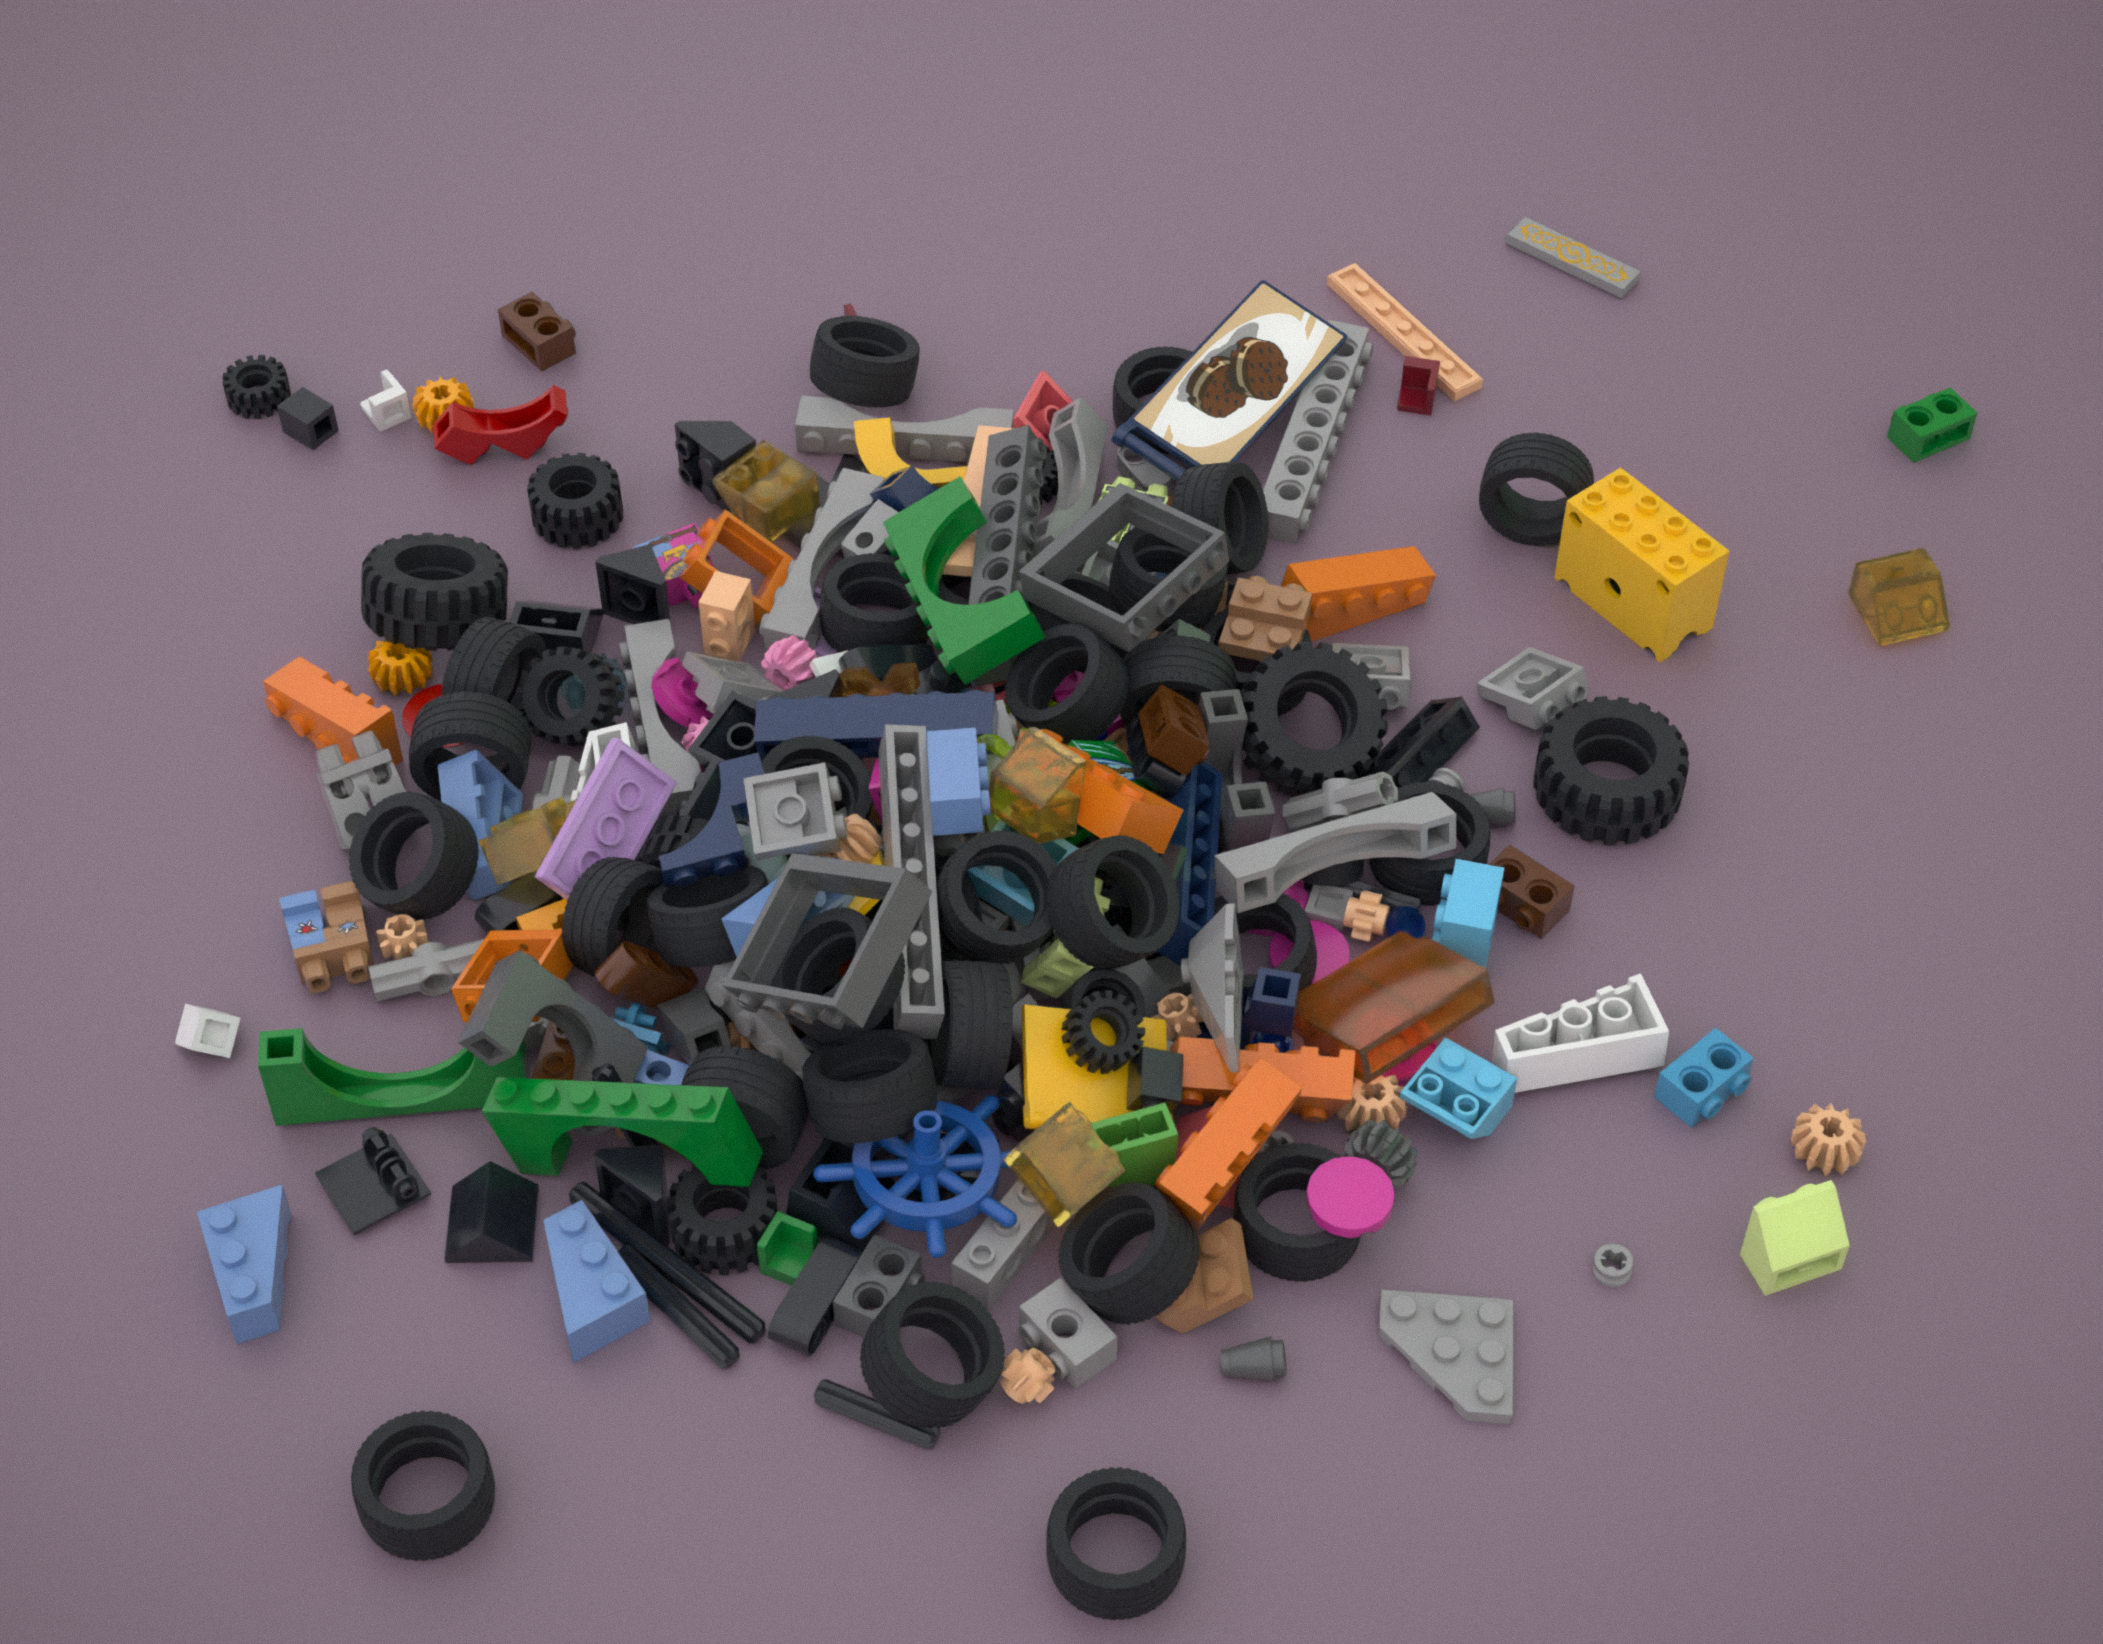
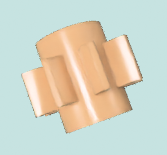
[1343,890,1390,942]
[376,914,429,960]
[1151,992,1203,1042]
[1000,1348,1055,1404]

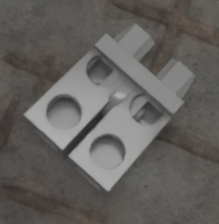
[315,731,406,850]

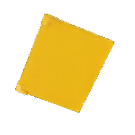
[1021,1005,1173,1134]

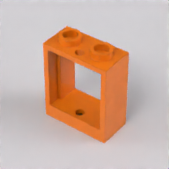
[680,510,794,627]
[451,929,574,1022]

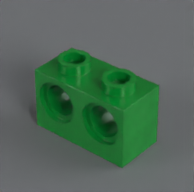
[1887,387,1978,463]

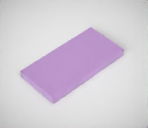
[534,738,677,900]

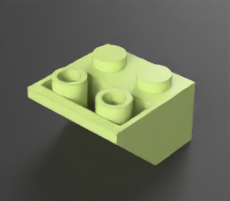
[1740,1180,1850,1296]

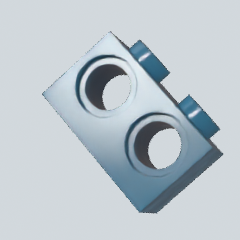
[1654,1027,1754,1128]

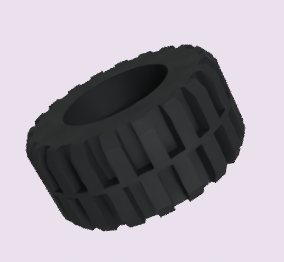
[361,533,508,651]
[1240,641,1388,796]
[1533,696,1689,845]

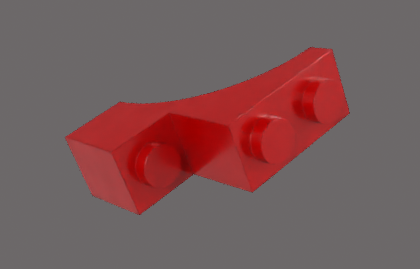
[433,385,569,465]

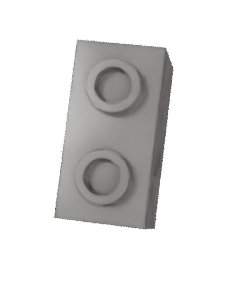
[1018,1277,1117,1389]

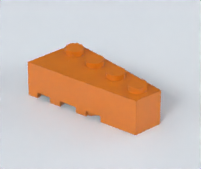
[1281,546,1436,642]
[263,656,403,766]
[1003,729,1183,854]
[1170,1037,1355,1123]
[1154,1057,1302,1233]

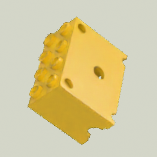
[1554,467,1730,663]

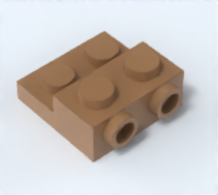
[1218,576,1312,661]
[1155,1218,1254,1334]

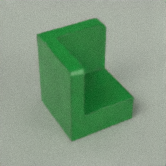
[757,1211,818,1286]

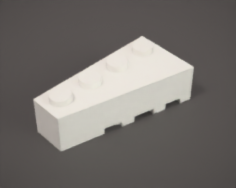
[1492,973,1669,1093]

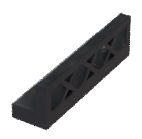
[1356,696,1480,788]

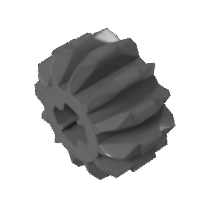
[1344,1119,1419,1190]

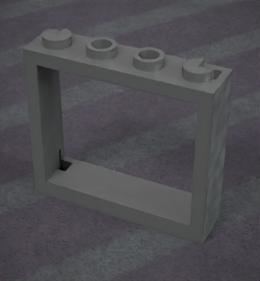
[1019,483,1229,652]
[722,853,932,1029]

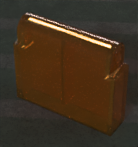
[1293,931,1495,1084]

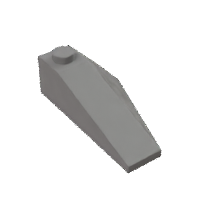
[1181,903,1244,1073]

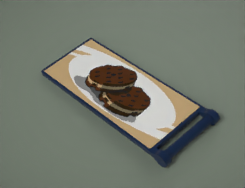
[1111,280,1347,482]

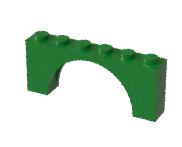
[883,476,1046,685]
[258,1028,530,1126]
[482,1077,763,1187]

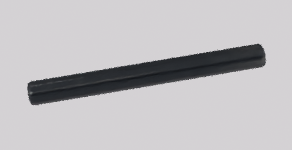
[569,1182,766,1344]

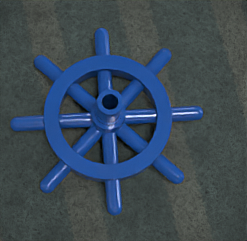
[813,1095,1039,1258]

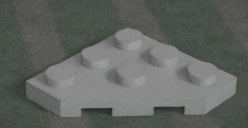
[1379,1289,1513,1424]

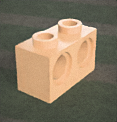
[698,571,756,662]

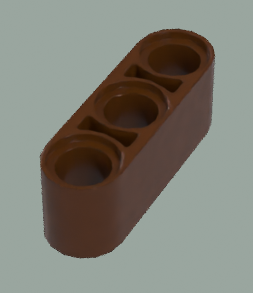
[595,941,699,1009]

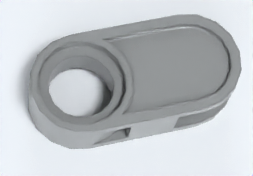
[1117,446,1171,495]

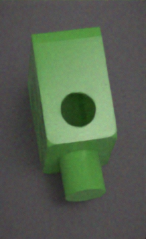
[1087,1103,1179,1188]

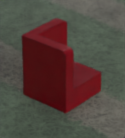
[1397,356,1440,415]

